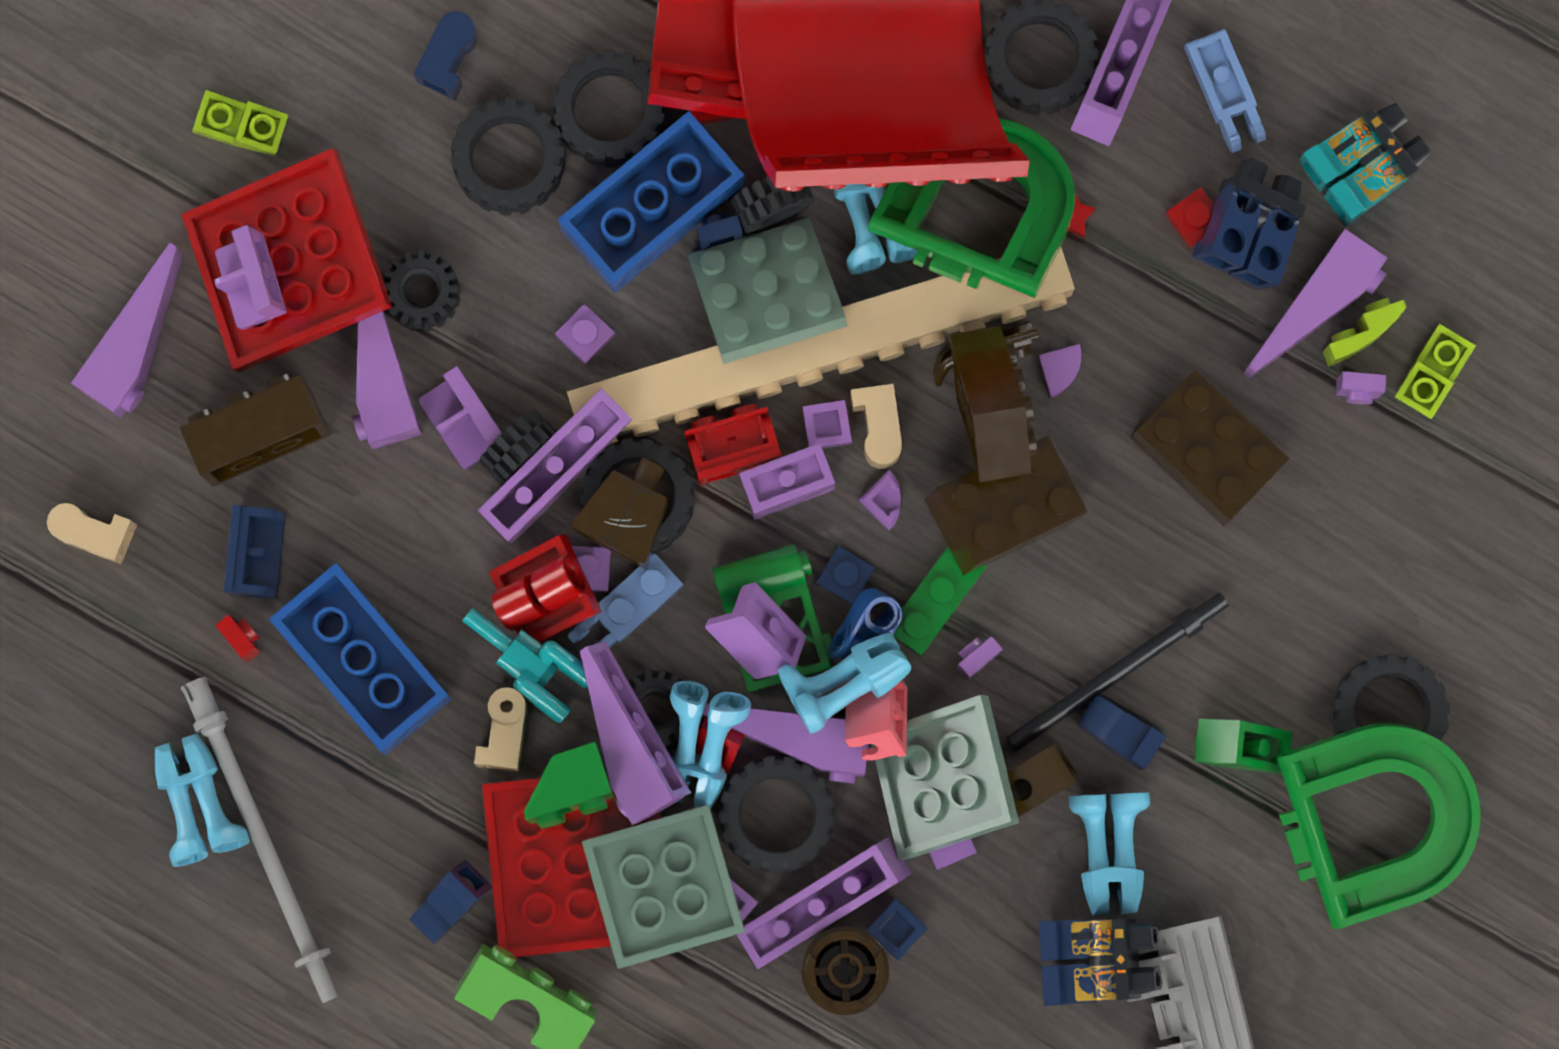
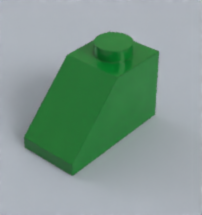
[1194,719,1293,775]

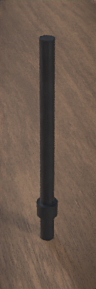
[1006,592,1229,751]

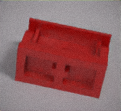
[684,404,782,486]

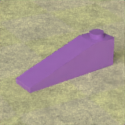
[1070,0,1171,146]
[1243,229,1387,378]
[71,243,184,418]
[352,311,422,450]
[478,388,632,543]
[580,642,691,825]
[702,704,868,784]
[737,836,912,969]

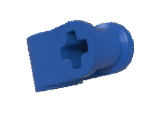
[828,588,902,660]

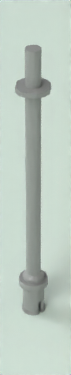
[181,677,339,1004]

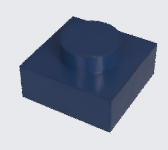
[696,214,742,250]
[816,546,875,606]
[866,899,928,961]

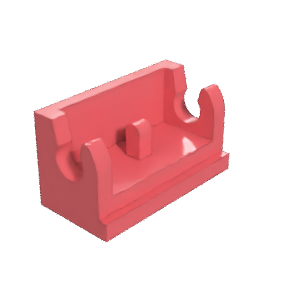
[845,680,908,760]

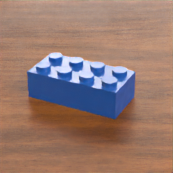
[557,111,745,294]
[269,563,452,755]

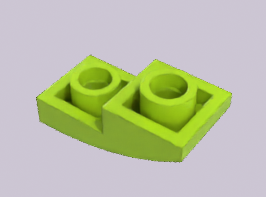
[192,90,288,156]
[1323,298,1406,367]
[1394,323,1476,419]

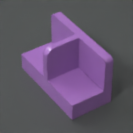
[214,225,287,330]
[419,366,502,470]
[739,443,835,520]
[705,582,806,679]

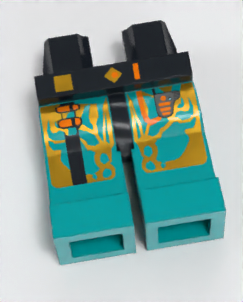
[1298,103,1432,227]

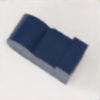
[414,11,477,100]
[1077,695,1166,771]
[409,859,493,944]

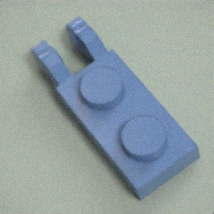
[1184,29,1266,153]
[567,553,684,649]

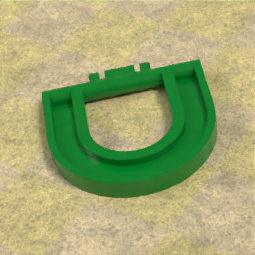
[868,118,1075,298]
[1276,723,1481,929]

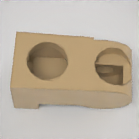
[850,384,902,469]
[47,503,137,564]
[474,687,528,772]

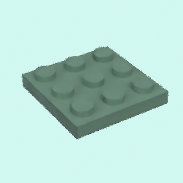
[688,218,847,364]
[871,695,1019,860]
[582,805,745,969]

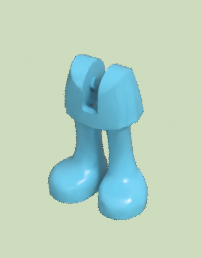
[834,183,917,275]
[777,633,911,735]
[670,681,751,809]
[155,733,250,867]
[1069,792,1151,915]

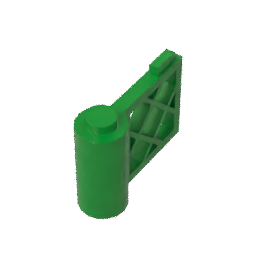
[712,544,832,692]

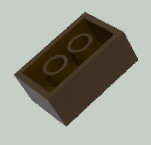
[949,326,1037,483]
[1131,370,1290,527]
[179,373,331,487]
[924,435,1088,576]

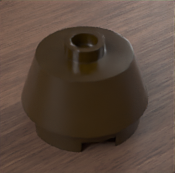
[801,926,889,1015]

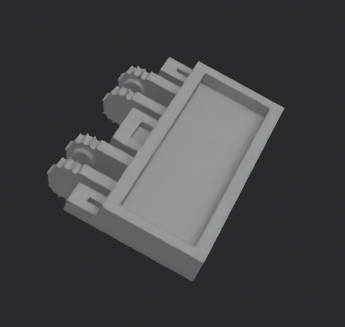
[1127,916,1254,1049]

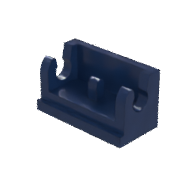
[223,505,286,599]

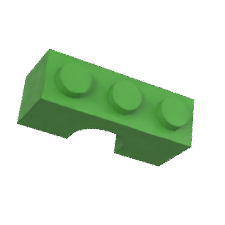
[454,944,596,1049]

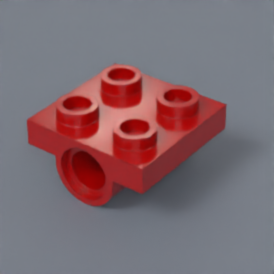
[489,534,602,643]

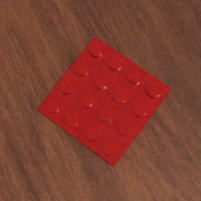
[181,148,392,373]
[482,770,661,957]

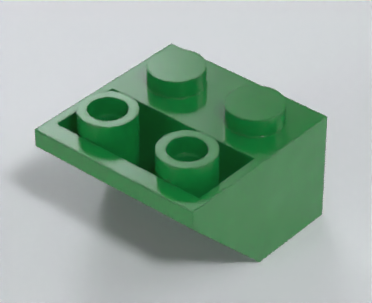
[524,742,615,829]

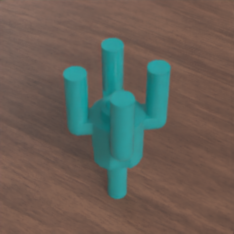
[462,607,588,723]

